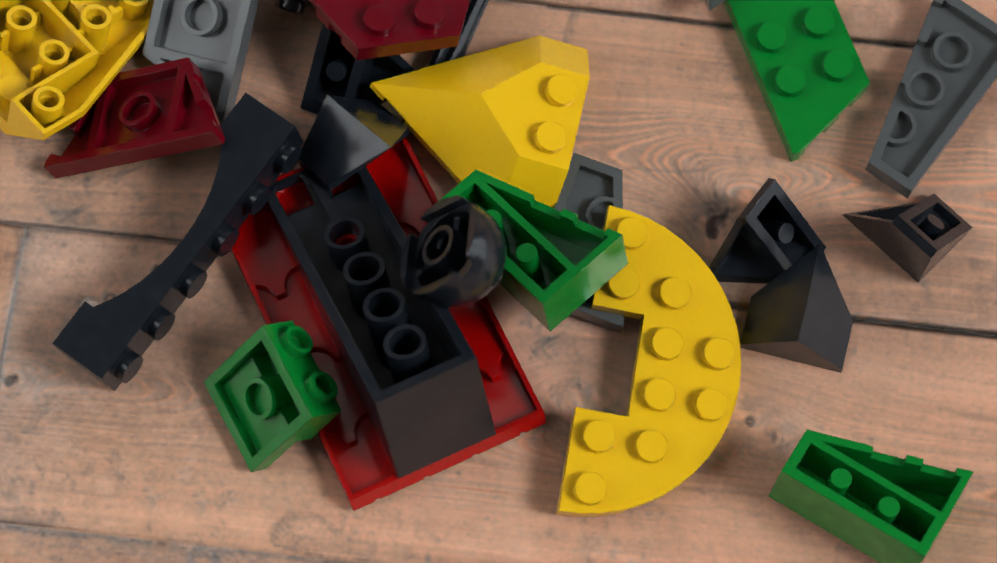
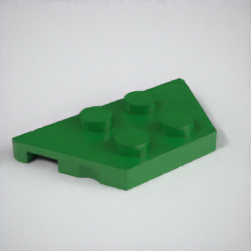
[723,0,870,162]

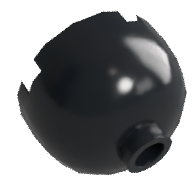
[400,195,507,309]

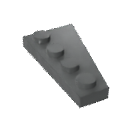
[865,0,997,199]

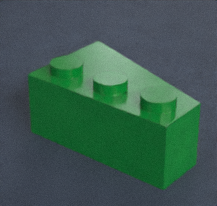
[438,170,628,332]
[768,429,973,563]

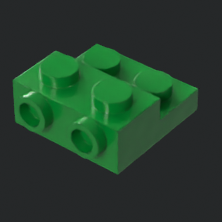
[204,320,342,472]

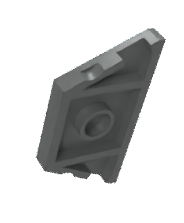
[142,0,259,122]

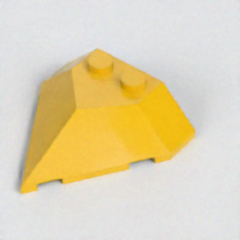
[369,35,590,208]

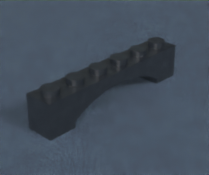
[52,92,304,391]

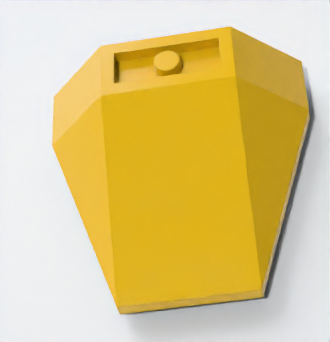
[0,0,154,140]

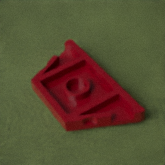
[309,0,470,60]
[44,57,225,179]

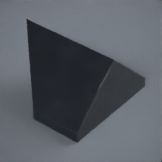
[300,23,415,115]
[298,95,410,191]
[709,178,826,284]
[842,194,972,283]
[740,244,853,373]

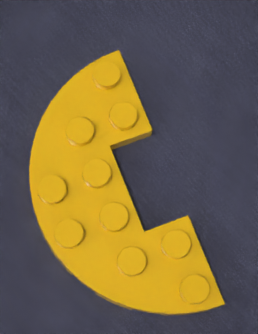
[556,205,741,517]

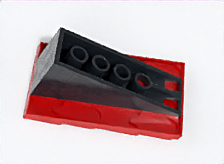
[231,137,546,511]

